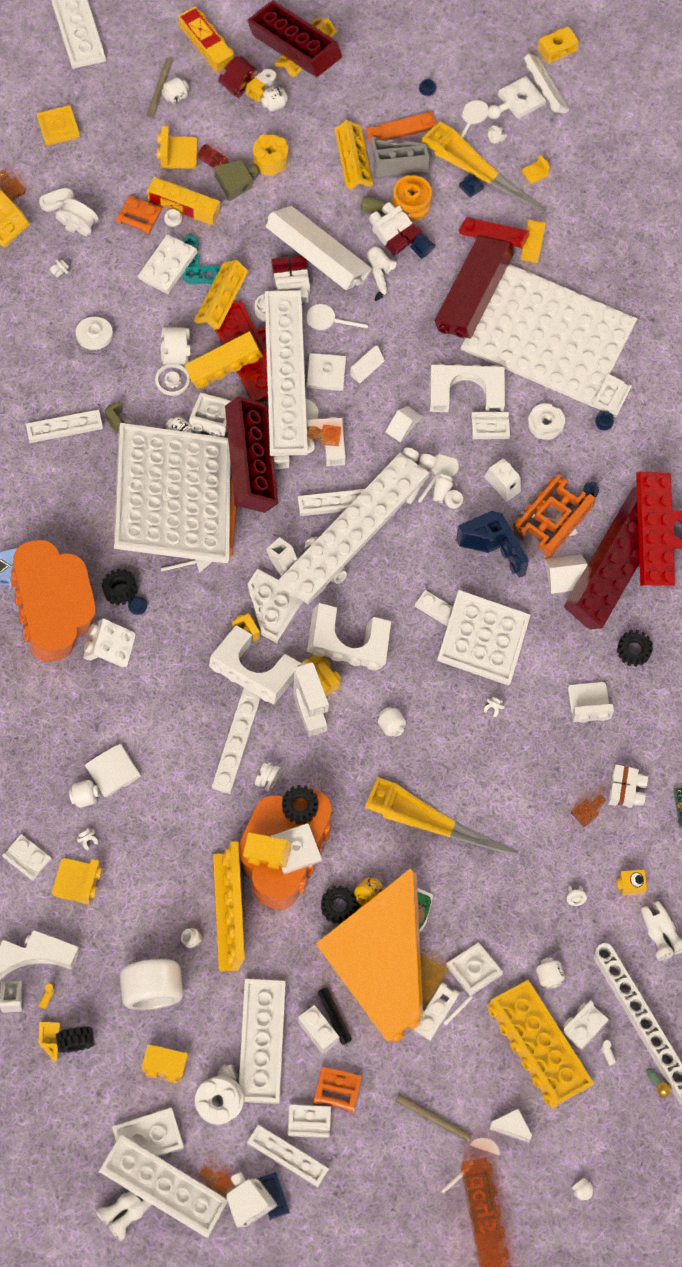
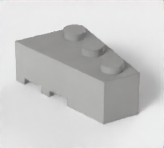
[371,136,429,177]

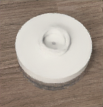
[76,317,113,355]

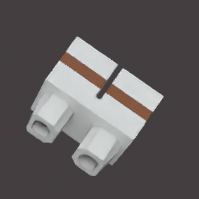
[608,764,648,808]

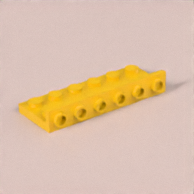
[213,841,245,971]
[487,980,594,1110]

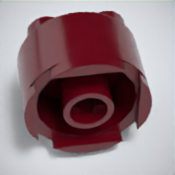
[218,55,258,98]

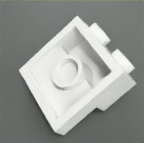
[189,393,231,437]

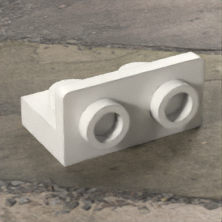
[563,1001,609,1051]

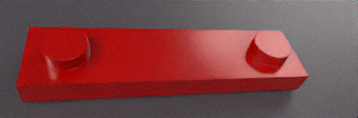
[458,217,530,248]

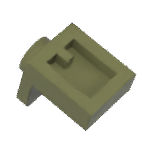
[104,402,124,434]

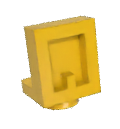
[521,155,550,185]
[232,613,260,642]

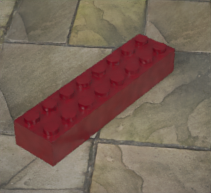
[563,487,639,630]

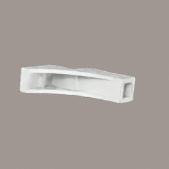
[0,930,80,979]

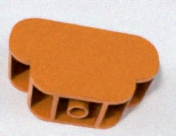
[10,540,96,662]
[239,787,332,910]

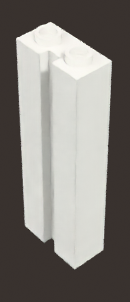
[265,206,372,290]

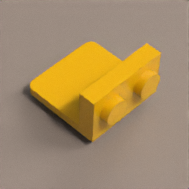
[157,126,197,169]
[52,858,103,905]

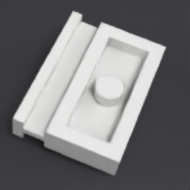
[592,374,632,418]
[471,412,510,439]
[2,834,52,881]
[288,1105,331,1138]

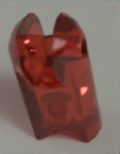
[197,144,229,168]

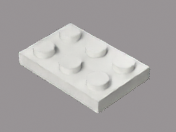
[137,234,198,294]
[112,1108,184,1157]

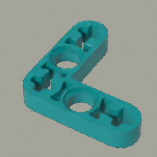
[182,235,228,284]

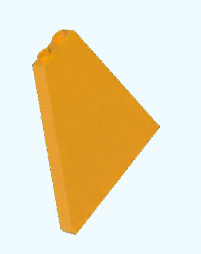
[316,869,424,1043]

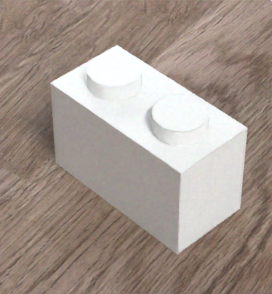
[298,1005,339,1054]

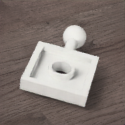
[488,76,547,119]

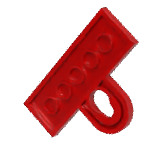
[214,300,268,402]
[636,471,682,586]

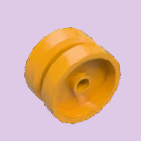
[392,175,432,221]

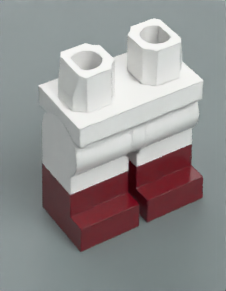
[369,202,423,256]
[271,255,310,303]

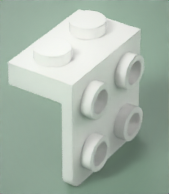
[83,619,135,667]
[568,682,614,723]

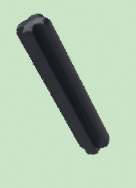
[318,987,352,1045]

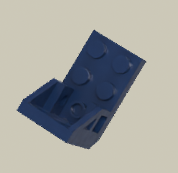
[456,511,529,578]

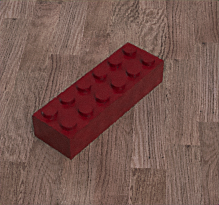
[247,0,342,78]
[225,396,278,513]

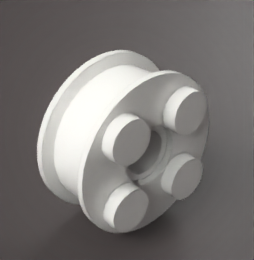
[56,198,99,236]
[195,1075,244,1124]

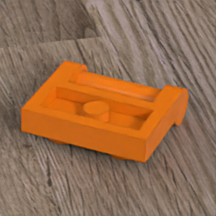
[116,195,162,234]
[313,1067,362,1113]

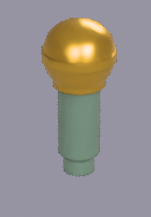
[646,1069,671,1097]

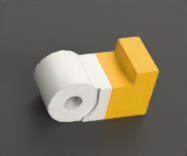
[246,69,276,103]

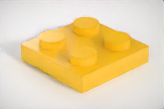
[36,105,80,146]

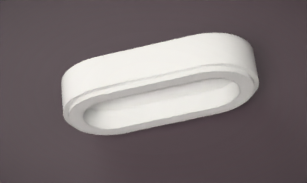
[39,188,74,211]

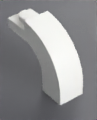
[266,537,326,598]

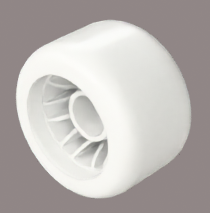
[120,959,183,1010]

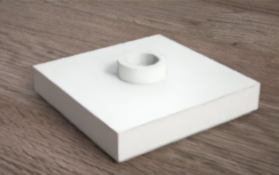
[307,353,346,391]
[270,823,322,874]
[446,942,503,996]

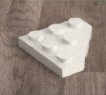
[248,569,304,644]

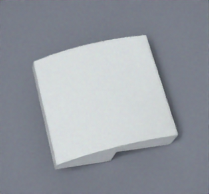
[85,744,141,798]

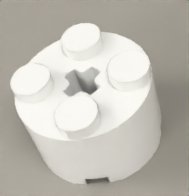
[161,327,190,365]

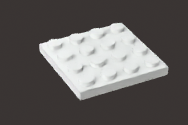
[436,590,530,686]

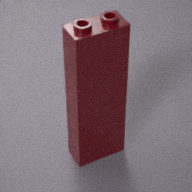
[434,236,514,339]

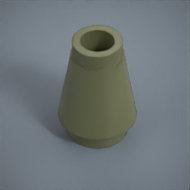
[361,195,387,213]

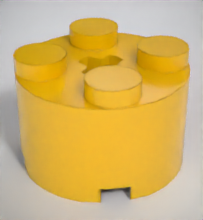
[253,134,288,176]

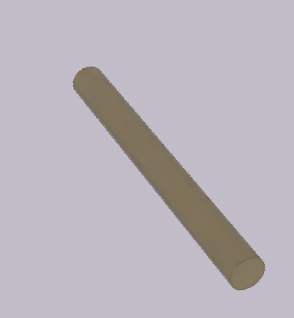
[147,57,173,117]
[396,1094,472,1142]

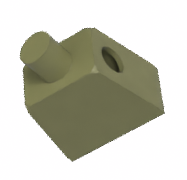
[214,160,259,201]

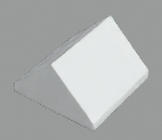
[544,554,587,594]

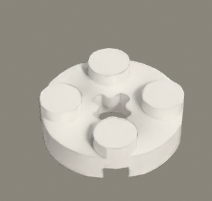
[528,403,565,440]

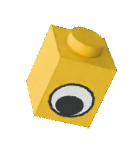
[616,870,647,895]

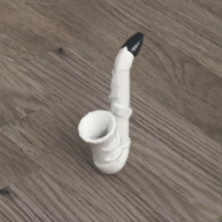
[367,247,397,301]

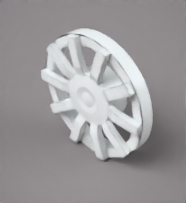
[155,364,190,396]

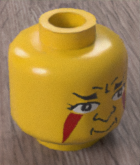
[354,878,384,906]

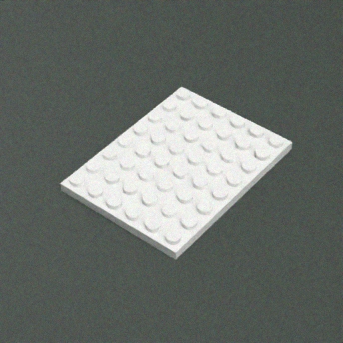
[461,264,637,407]
[114,423,230,563]

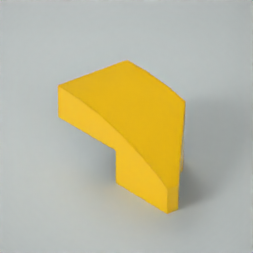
[38,1022,61,1061]

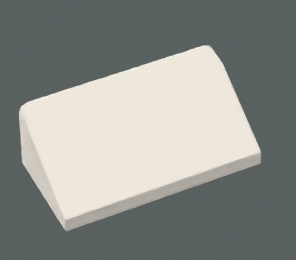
[350,345,384,383]

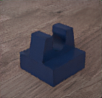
[459,173,484,198]
[410,233,436,259]

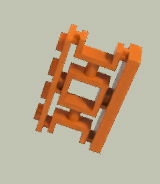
[513,474,596,558]

